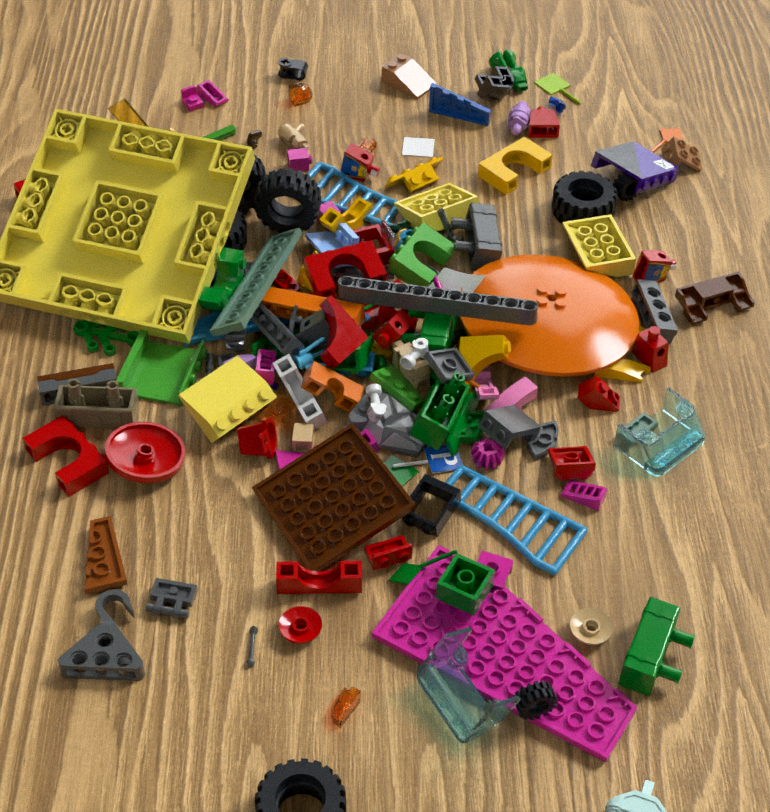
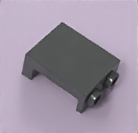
[479,405,541,448]

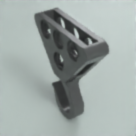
[58,589,145,681]

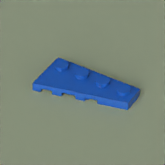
[429,83,491,126]

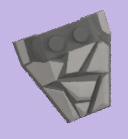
[344,388,427,458]

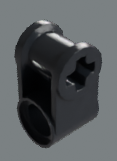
[278,58,308,80]

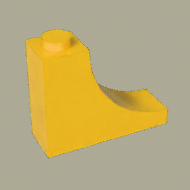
[459,335,511,396]

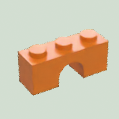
[301,361,364,413]

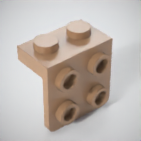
[661,137,702,172]

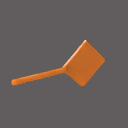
[651,128,684,153]

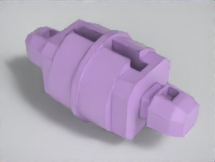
[508,101,531,135]

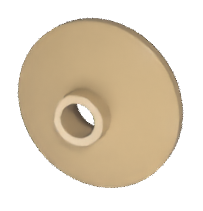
[570,608,613,645]

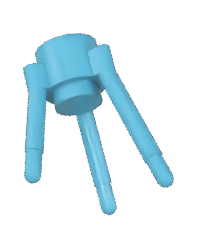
[294,337,327,370]

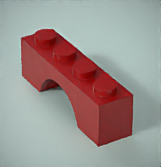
[276,561,362,594]

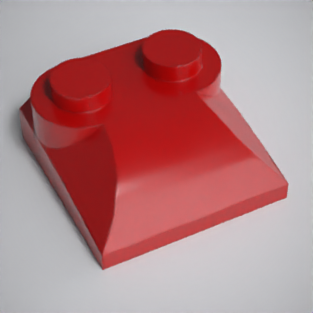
[548,446,596,481]

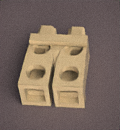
[391,340,430,393]

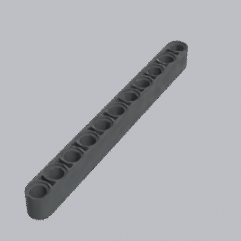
[338,276,538,325]

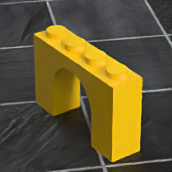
[478,137,553,195]

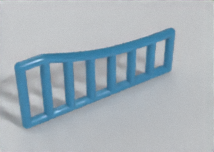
[308,162,408,232]
[445,465,588,575]

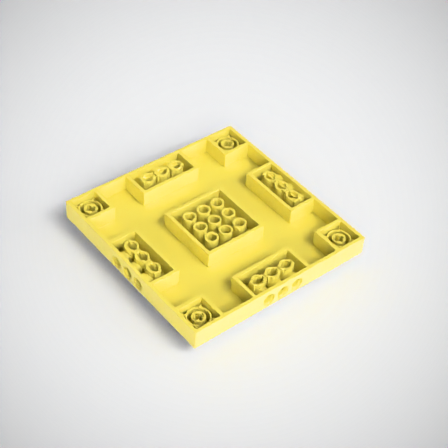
[0,108,255,344]

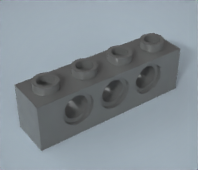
[631,279,678,343]

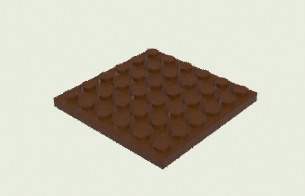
[251,423,417,571]

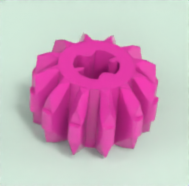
[471,437,504,470]

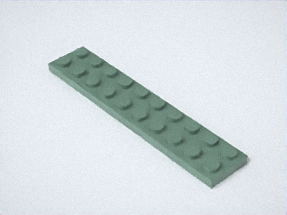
[210,228,302,337]

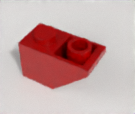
[578,375,620,412]

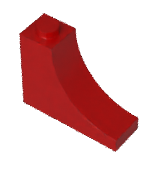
[319,295,369,370]

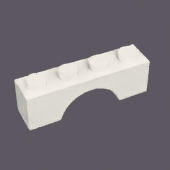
[273,354,328,430]

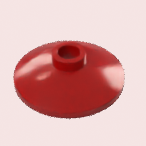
[279,606,322,644]

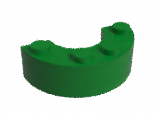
[198,247,247,312]

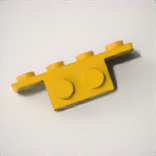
[385,157,444,193]

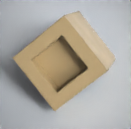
[292,423,314,453]

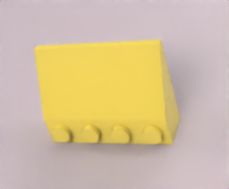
[394,183,479,231]
[562,214,636,277]
[178,356,277,443]

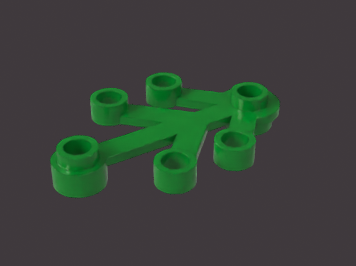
[73,320,139,357]

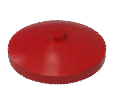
[105,422,186,483]

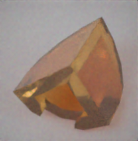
[288,83,313,107]
[331,687,361,728]

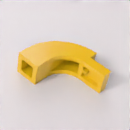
[319,197,373,234]

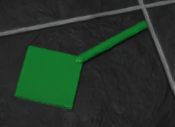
[388,550,458,584]

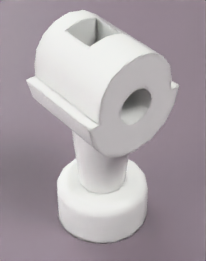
[400,338,428,370]
[366,384,387,422]

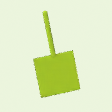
[534,73,581,105]

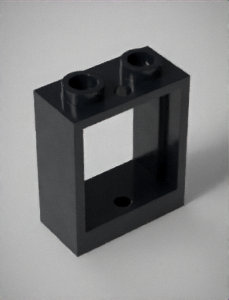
[402,474,461,537]

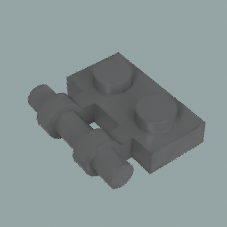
[146,578,198,619]

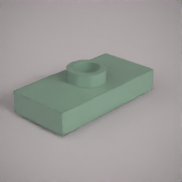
[618,412,658,446]

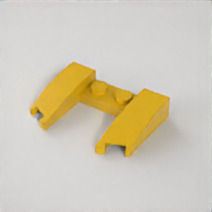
[595,326,651,383]

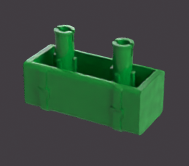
[402,310,457,360]
[409,372,470,450]
[618,597,695,696]

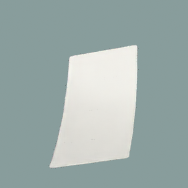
[429,268,486,293]

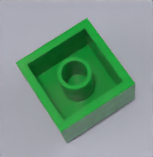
[436,553,495,616]

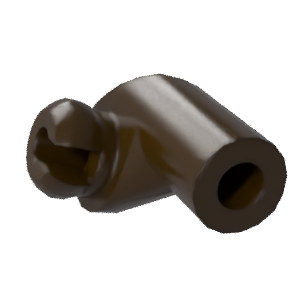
[246,130,262,149]

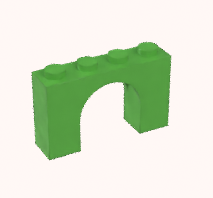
[387,223,454,287]

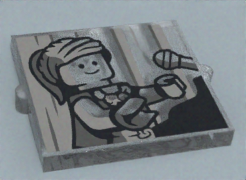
[381,218,396,254]

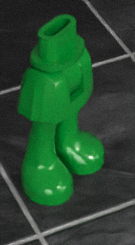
[489,50,528,92]

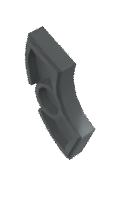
[527,420,559,461]

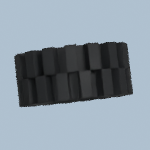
[613,171,640,201]
[513,681,558,720]

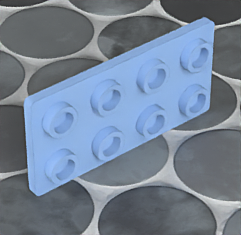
[305,223,359,268]

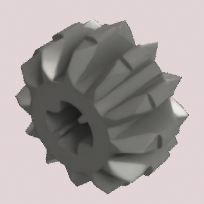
[225,328,246,352]

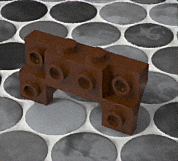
[675,272,755,325]

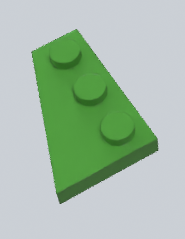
[369,363,425,411]

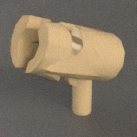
[278,123,308,149]

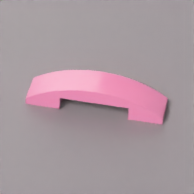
[473,365,499,400]

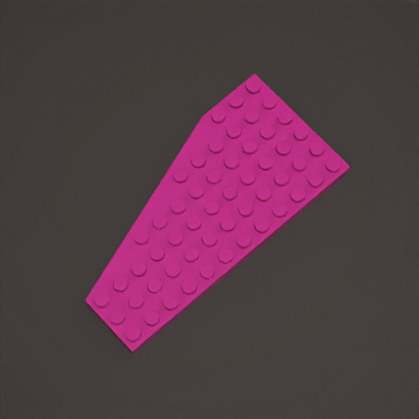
[372,545,637,762]

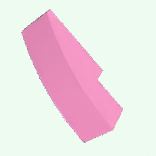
[484,376,538,411]

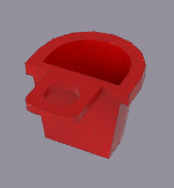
[237,418,278,459]

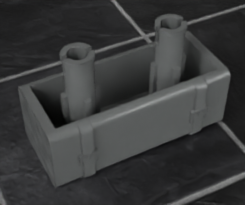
[450,203,502,271]

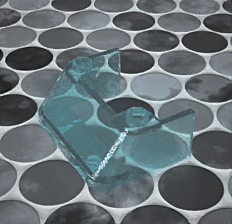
[614,388,706,476]
[417,627,520,743]

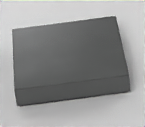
[424,348,475,384]

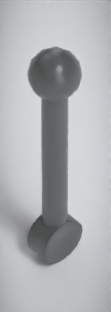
[246,626,258,667]

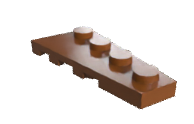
[84,516,128,595]

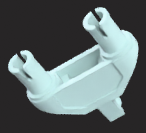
[605,780,667,812]

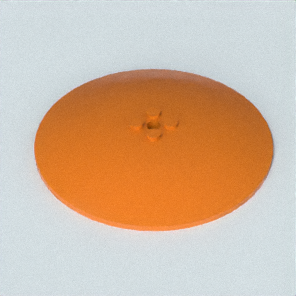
[459,255,639,376]

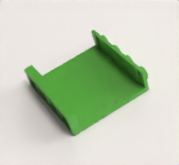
[116,330,208,406]

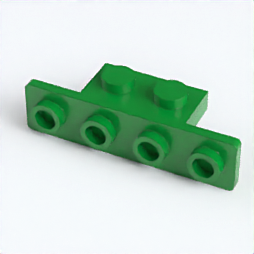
[446,391,485,456]

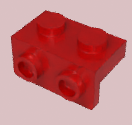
[364,535,413,570]

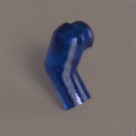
[549,96,566,113]

